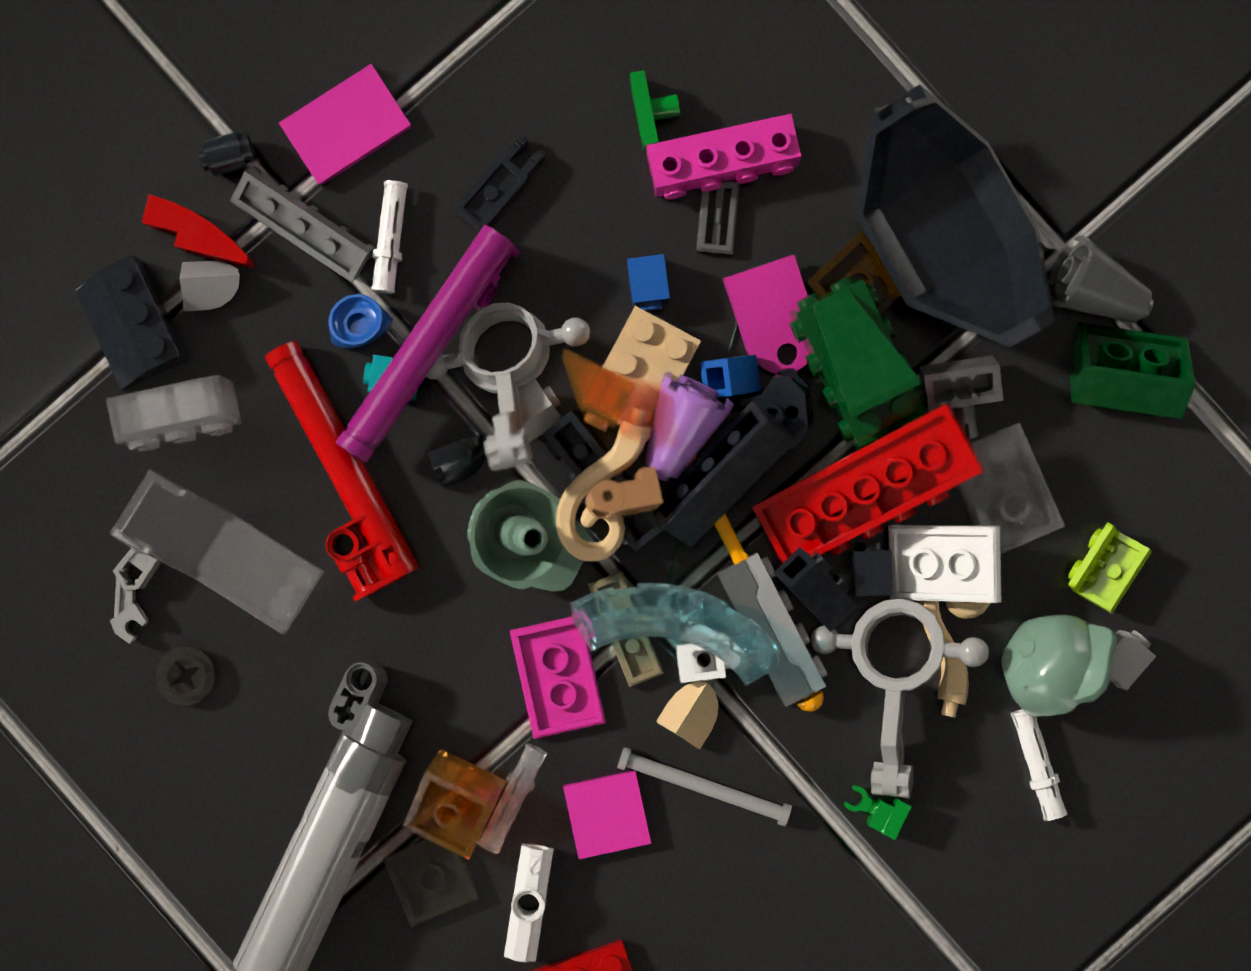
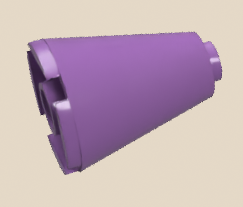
[644,372,734,481]

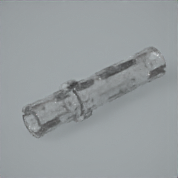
[478,743,548,854]

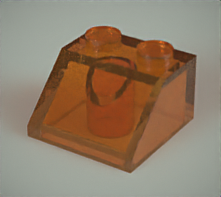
[562,349,636,432]
[403,749,507,860]

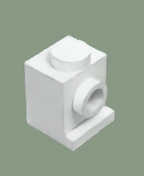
[676,639,731,683]

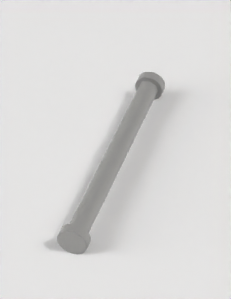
[617,747,792,827]

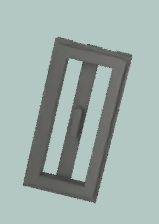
[696,180,740,256]

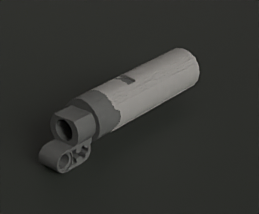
[233,662,413,971]

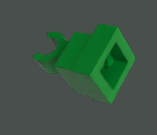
[844,784,911,840]

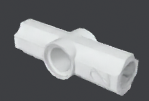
[504,844,554,962]

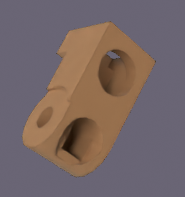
[586,466,663,519]

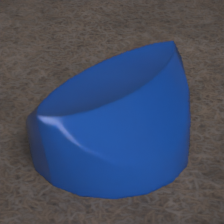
[328,294,393,348]

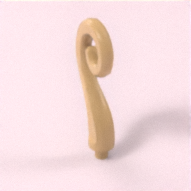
[556,407,651,562]
[919,600,990,718]

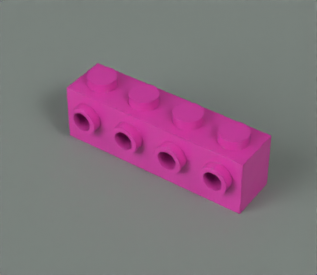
[646,114,801,199]

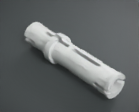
[371,180,408,294]
[1011,709,1067,821]

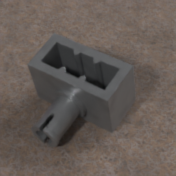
[919,355,1004,438]

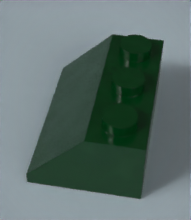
[1070,322,1196,419]

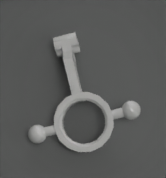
[426,303,590,471]
[810,599,989,798]

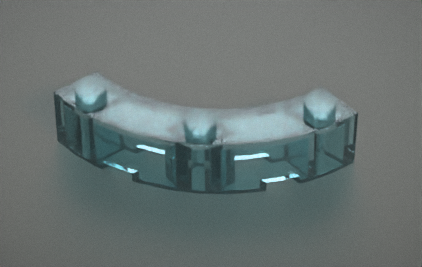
[570,583,779,686]

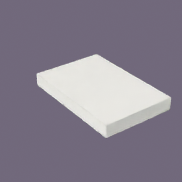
[888,525,1001,603]

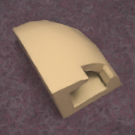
[656,681,718,749]

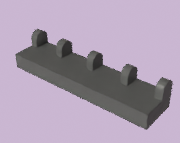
[230,166,377,282]

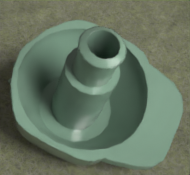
[467,480,590,591]
[1001,614,1117,716]

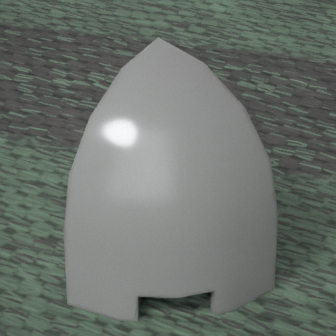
[180,261,240,311]

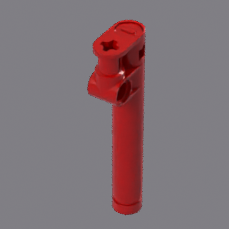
[265,340,420,602]

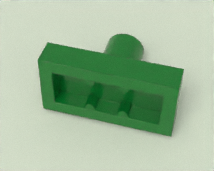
[630,70,680,152]

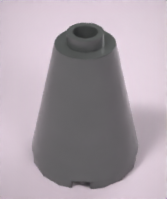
[1048,236,1154,323]

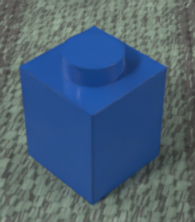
[627,254,670,312]
[699,354,761,397]

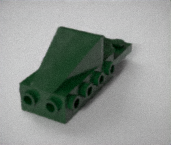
[789,276,926,451]

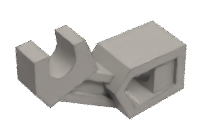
[110,543,164,644]

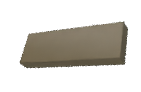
[588,571,663,687]

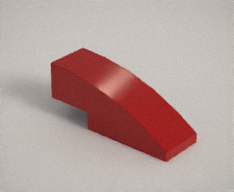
[142,194,255,269]

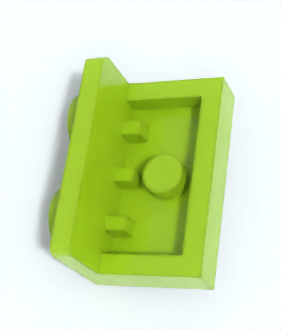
[1068,523,1151,614]

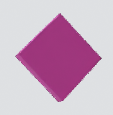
[563,770,651,859]

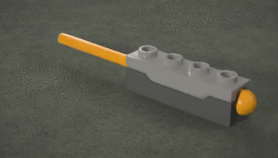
[686,456,827,712]

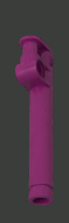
[336,225,520,463]

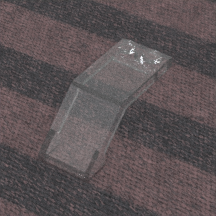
[110,470,324,634]

